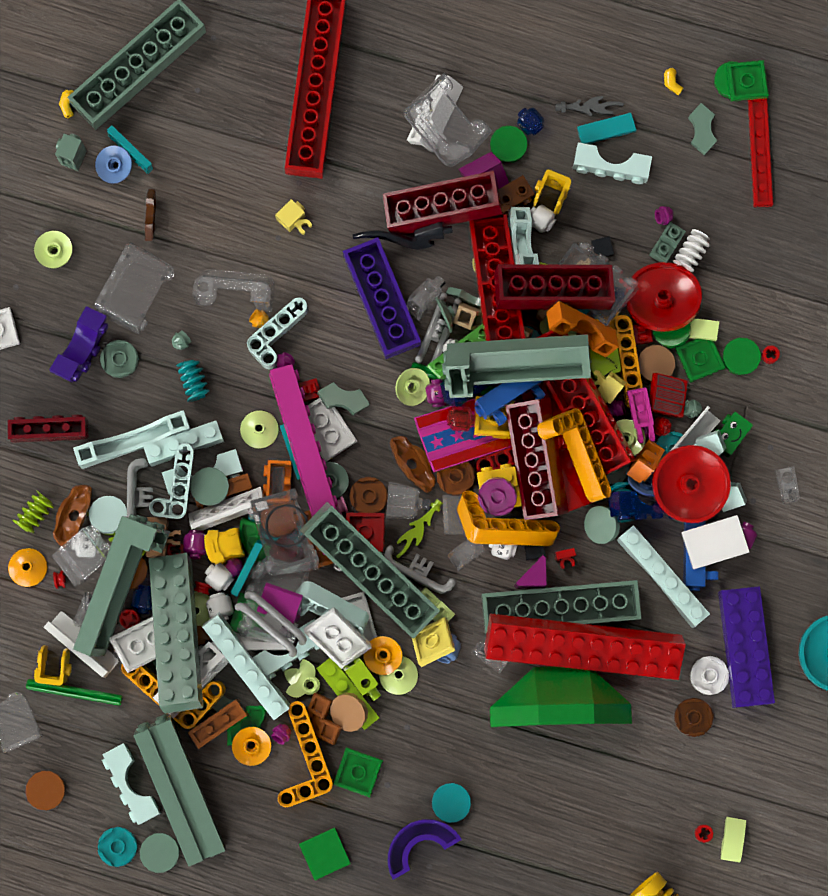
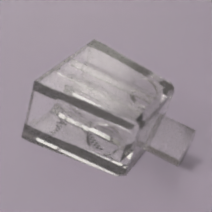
[406,276,445,321]
[386,482,430,521]
[448,539,488,572]

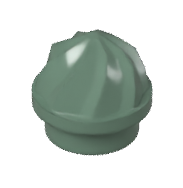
[172,330,192,350]
[684,399,702,419]

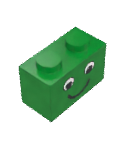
[715,412,753,458]

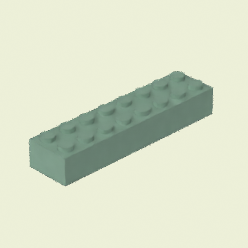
[67,0,206,130]
[300,502,440,639]
[149,553,203,714]
[481,580,641,634]

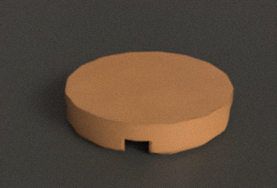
[638,345,675,382]
[330,693,368,732]

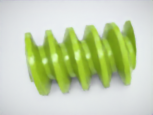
[12,490,54,533]

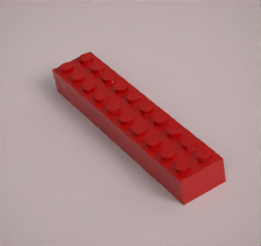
[285,0,347,179]
[484,614,686,680]

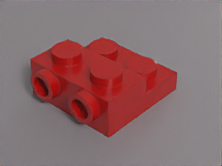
[344,512,386,552]

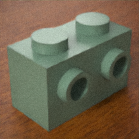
[55,134,87,171]

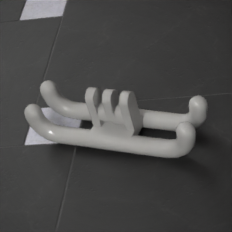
[415,293,462,363]
[127,458,153,517]
[384,546,456,594]
[235,591,307,657]

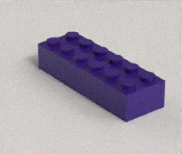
[343,237,421,360]
[718,586,775,708]

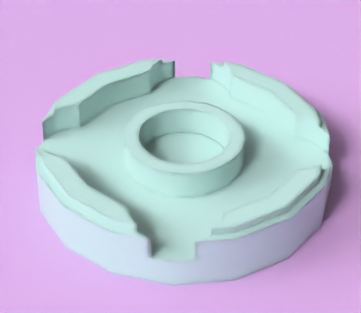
[89,496,127,534]

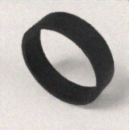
[265,504,308,548]

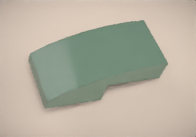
[649,222,686,263]

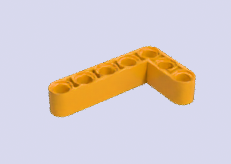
[576,315,643,408]
[537,408,611,503]
[457,491,560,546]
[121,664,226,729]
[278,701,333,807]

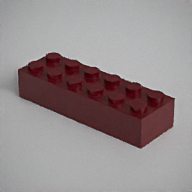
[383,171,503,235]
[494,264,615,310]
[505,398,569,520]

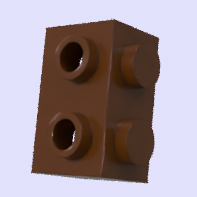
[499,175,535,217]

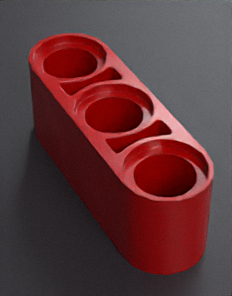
[476,447,515,473]

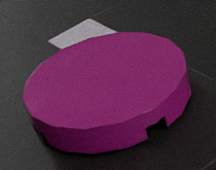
[478,477,517,516]

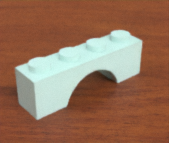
[573,142,652,184]
[507,207,539,264]
[143,421,224,467]
[694,430,747,512]
[162,449,244,496]
[252,619,320,680]
[102,743,161,825]

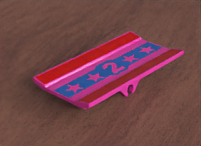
[414,397,522,472]

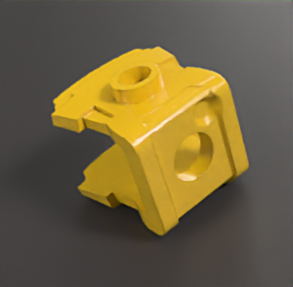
[533,170,571,216]
[204,528,245,565]
[34,645,72,686]

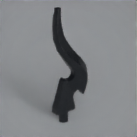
[352,222,453,250]

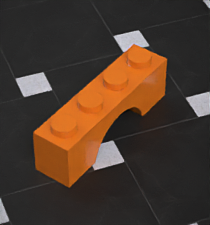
[546,301,619,357]

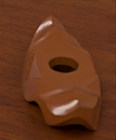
[390,436,435,493]
[53,485,92,548]

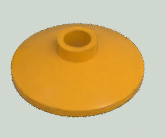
[8,548,47,587]
[363,636,402,675]
[232,727,271,766]

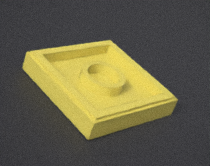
[412,617,456,667]

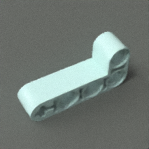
[247,298,308,369]
[149,443,194,519]
[295,581,369,634]

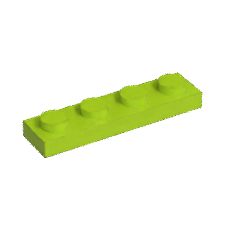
[316,658,379,730]

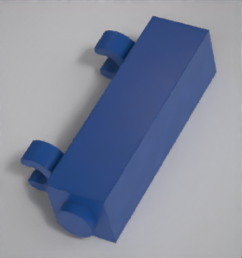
[474,381,545,426]
[683,521,718,591]

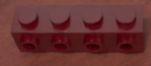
[8,415,89,442]

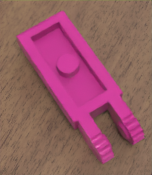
[627,387,655,444]

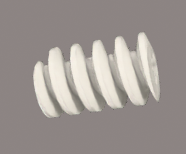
[673,229,710,272]

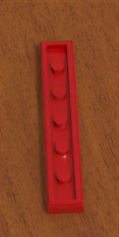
[748,98,773,207]

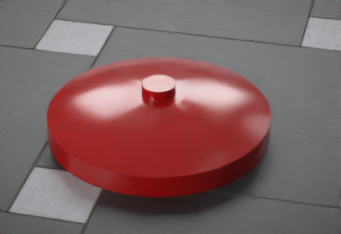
[625,262,702,332]
[652,445,731,523]

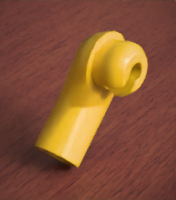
[664,68,684,95]
[59,90,74,118]

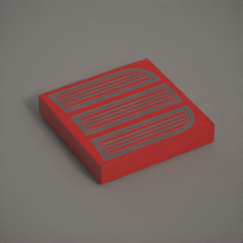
[649,373,688,418]

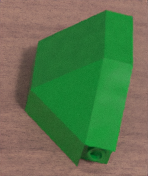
[490,666,632,727]

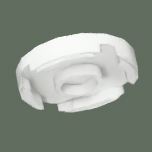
[690,656,729,695]

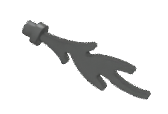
[555,96,624,116]

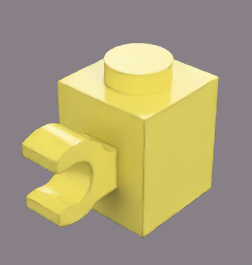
[275,199,312,235]
[593,370,627,404]

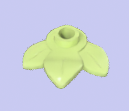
[284,659,320,698]

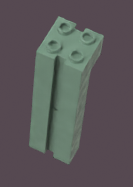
[442,334,591,398]
[73,514,170,656]
[134,714,226,867]

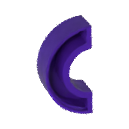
[49,306,109,382]
[388,819,462,880]

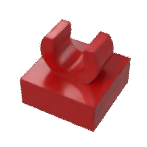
[633,324,653,345]
[298,378,320,402]
[554,548,576,569]

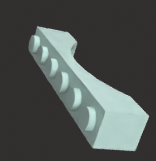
[73,410,191,469]
[617,525,710,628]
[202,612,290,720]

